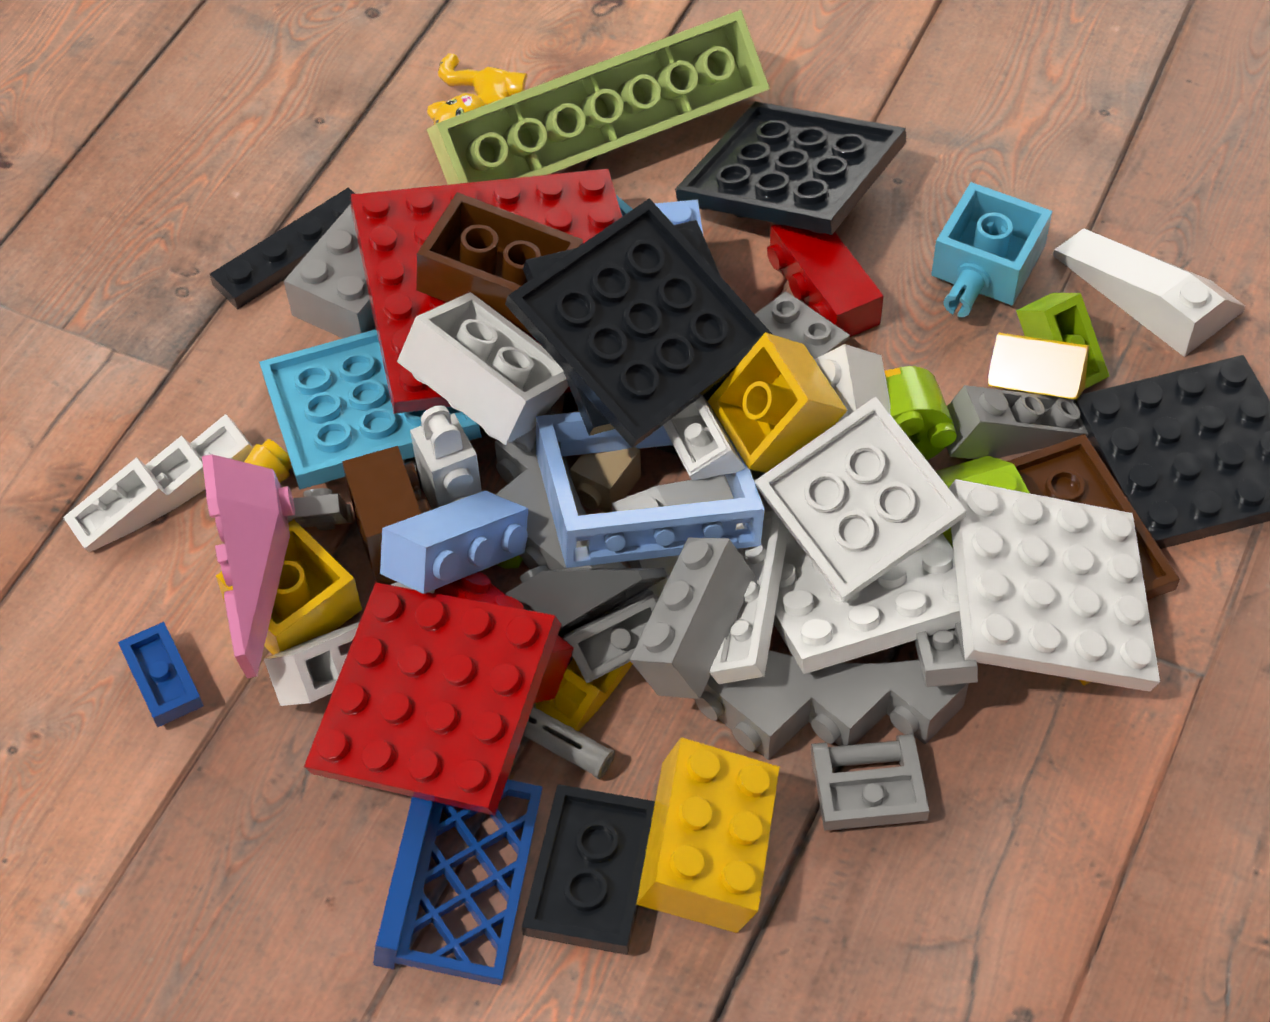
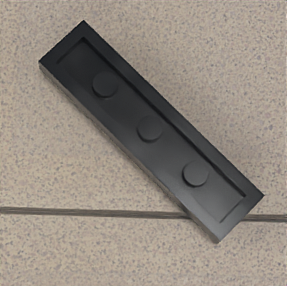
[210,187,355,310]

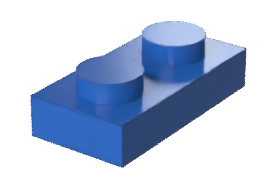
[118,622,204,728]

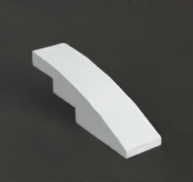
[63,414,253,552]

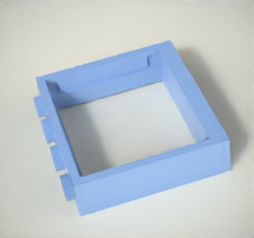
[536,412,765,568]

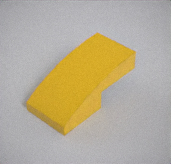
[536,658,632,731]

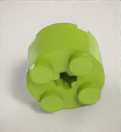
[885,366,957,460]

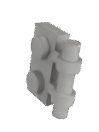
[287,488,353,531]

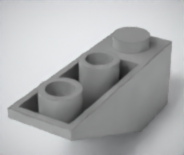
[946,385,1088,459]

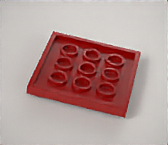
[304,582,561,815]

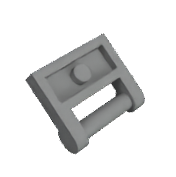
[811,734,929,831]

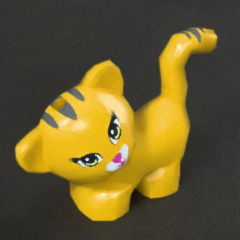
[427,54,527,125]

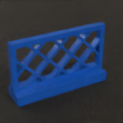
[373,779,543,986]

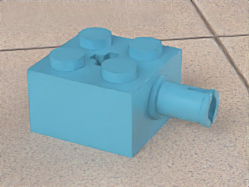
[931,182,1053,317]

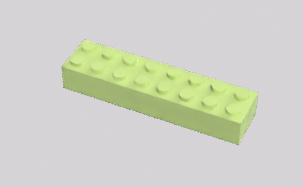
[426,10,770,185]

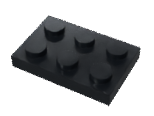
[522,784,655,955]

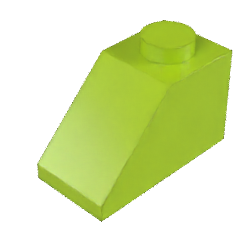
[1016,293,1110,389]

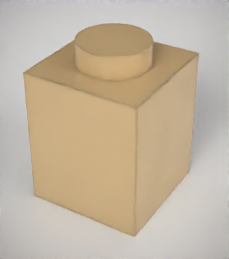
[570,447,641,513]

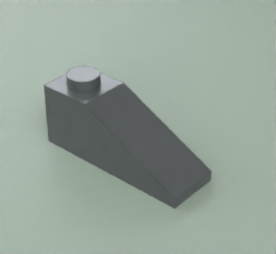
[506,565,668,639]

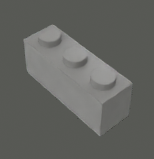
[630,537,755,699]

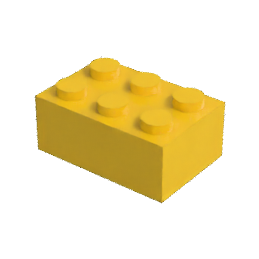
[636,737,780,933]

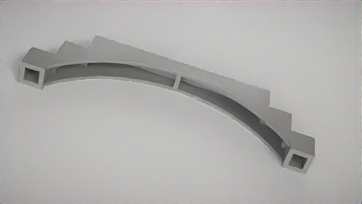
[495,392,969,760]

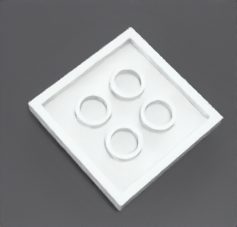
[755,396,966,603]

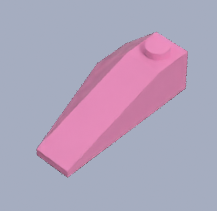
[202,454,295,678]

